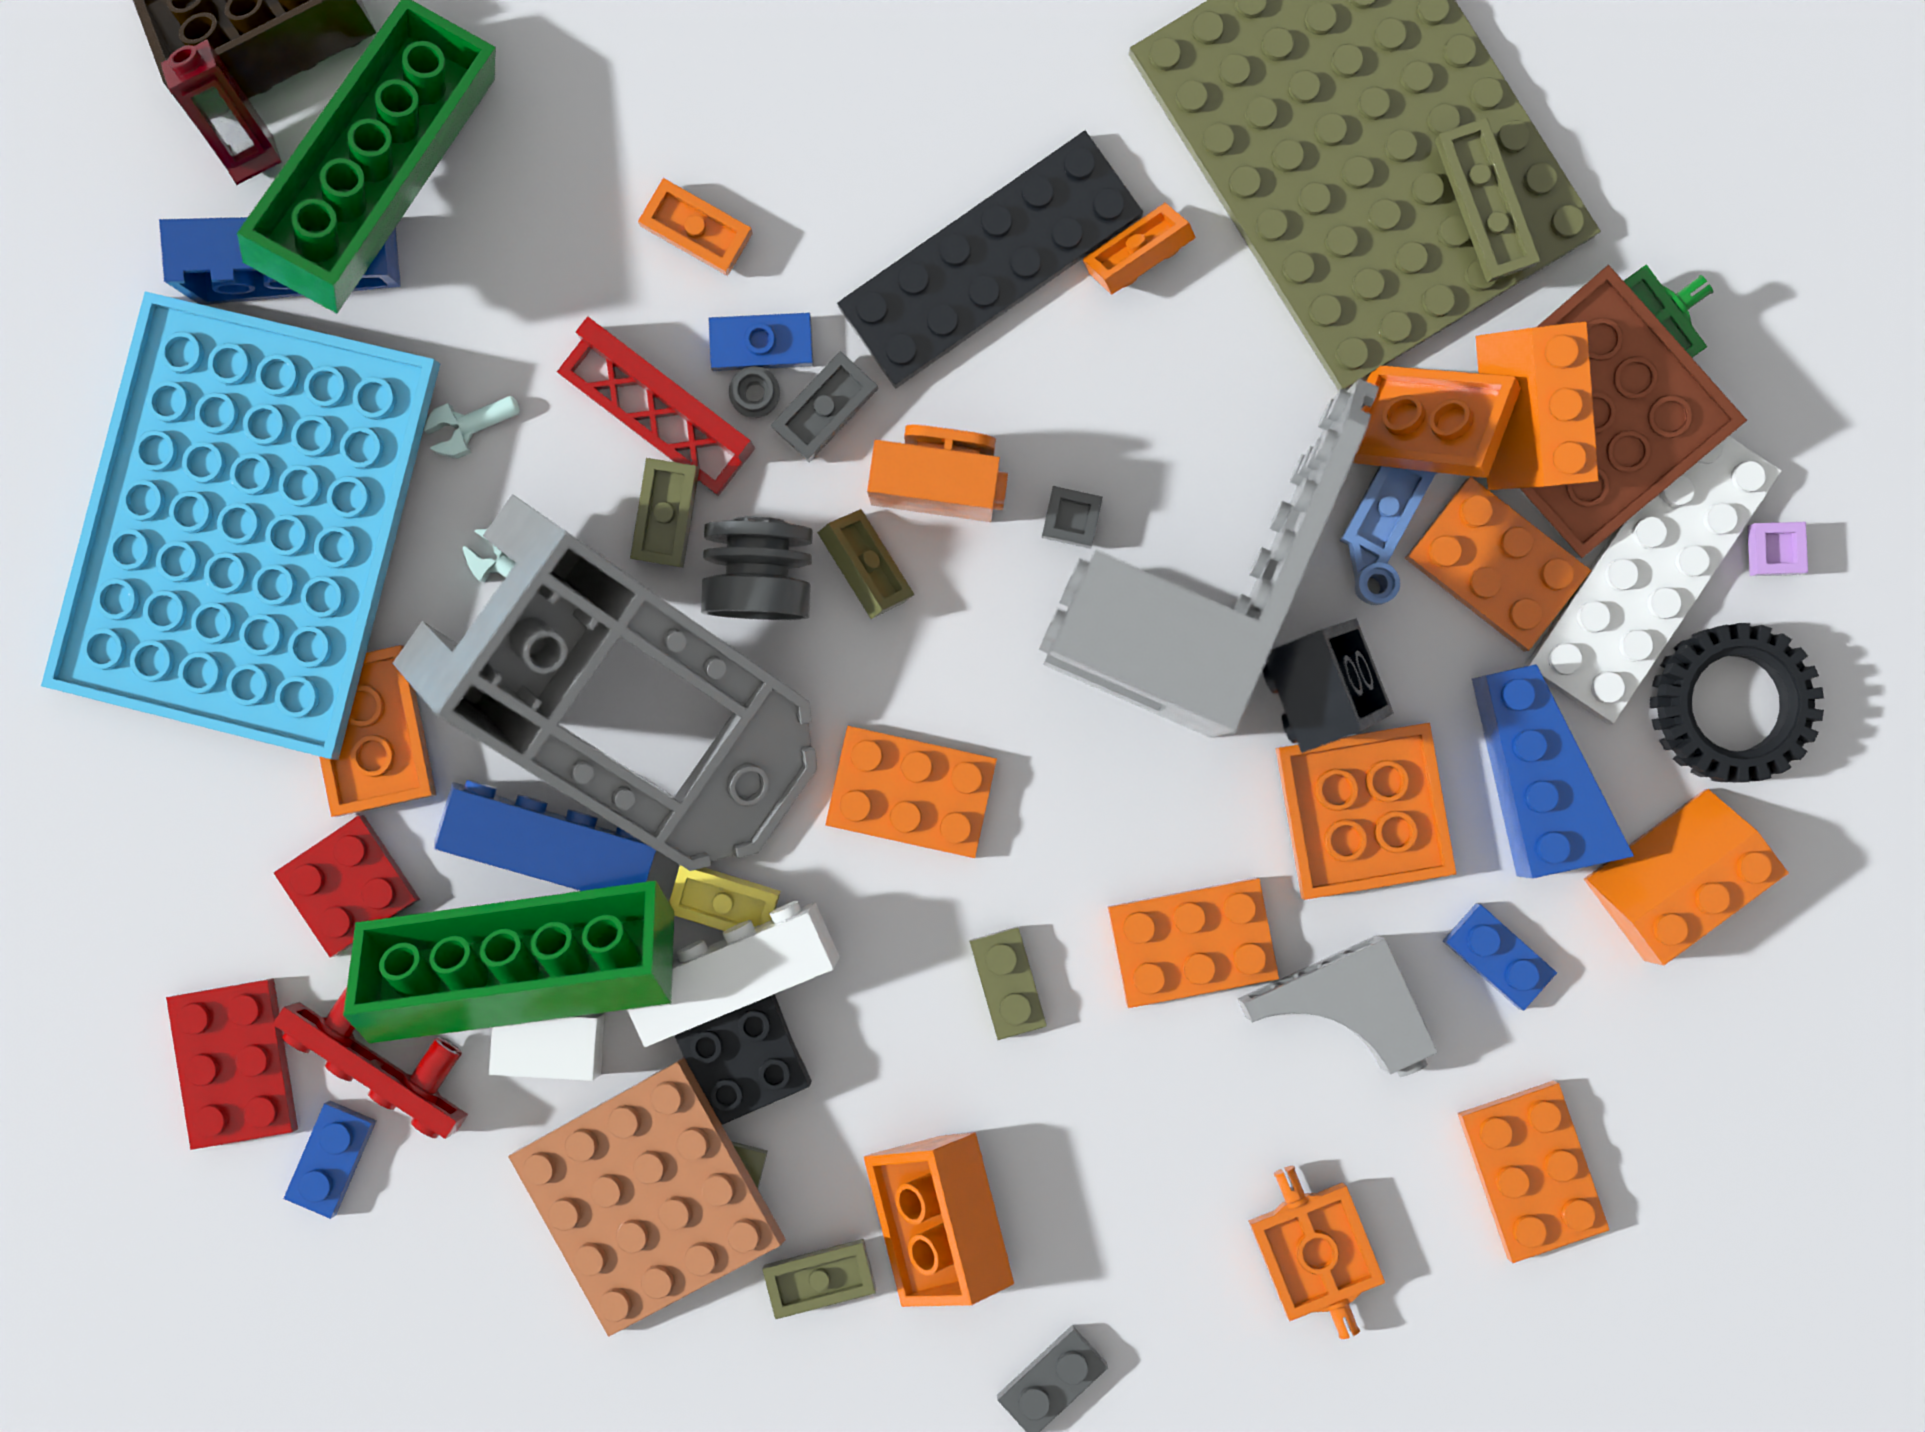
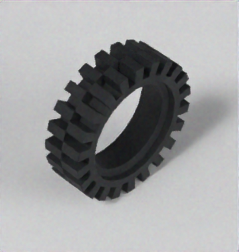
[1650,623,1824,783]

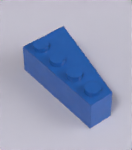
[434,780,656,891]

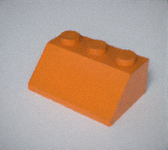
[1475,321,1598,490]
[1584,789,1789,966]
[864,1132,1014,1307]

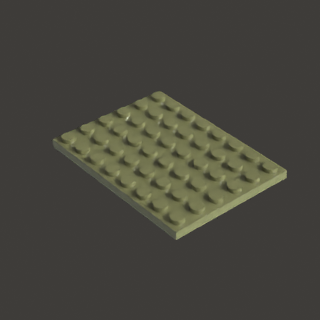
[1128,0,1601,391]

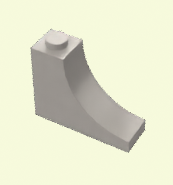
[1238,936,1438,1077]

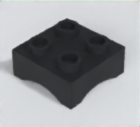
[674,994,812,1125]

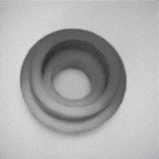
[729,366,780,418]

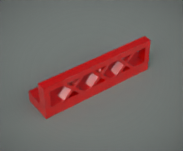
[557,316,755,496]

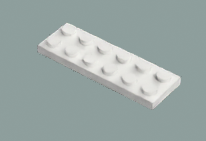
[1524,436,1781,724]

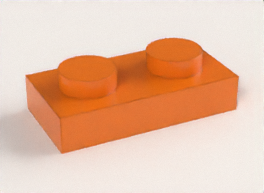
[638,178,753,276]
[1082,203,1196,295]

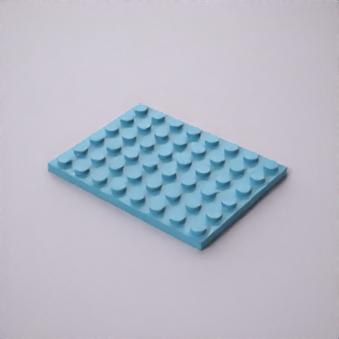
[41,291,441,760]

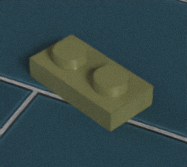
[630,458,700,568]
[817,509,915,619]
[969,926,1047,1040]
[762,1239,876,1320]

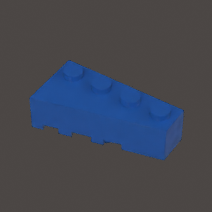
[159,217,401,305]
[1472,664,1634,879]

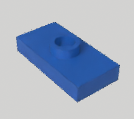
[709,313,813,371]

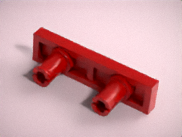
[272,986,468,1139]

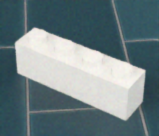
[627,901,840,1048]

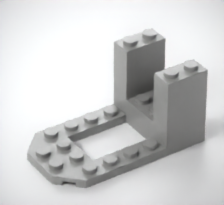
[1039,379,1379,738]
[392,494,817,871]

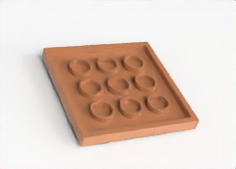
[508,1058,786,1337]

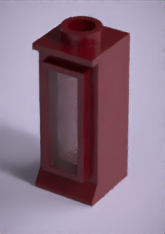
[161,39,282,185]

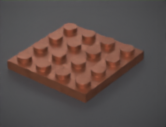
[1519,264,1747,558]

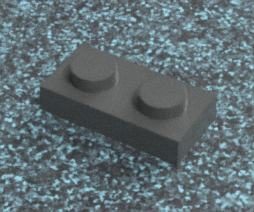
[771,351,878,462]
[997,1325,1108,1432]

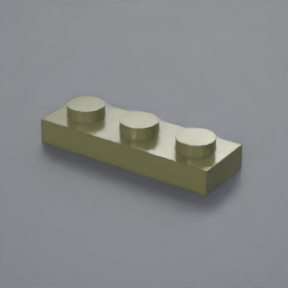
[1434,117,1540,283]

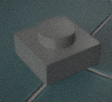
[1041,486,1103,549]

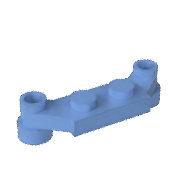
[1339,466,1438,605]

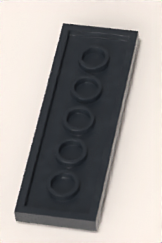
[837,130,1143,389]

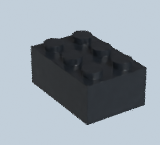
[1262,618,1394,753]

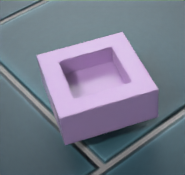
[1748,522,1808,576]

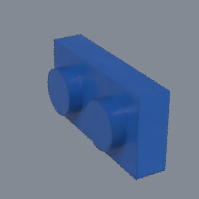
[1443,903,1557,1011]
[283,1101,377,1219]

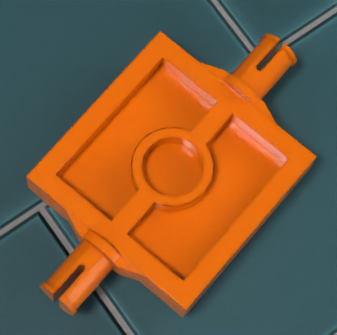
[1248,1166,1385,1339]

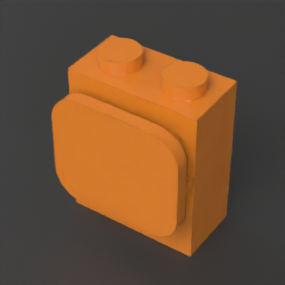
[867,425,1008,522]

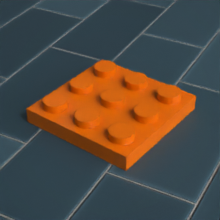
[1275,722,1456,900]

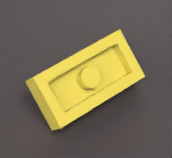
[669,865,781,931]

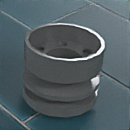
[701,517,813,620]

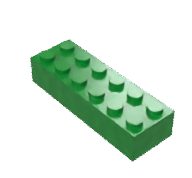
[237,0,496,314]
[343,880,674,1044]

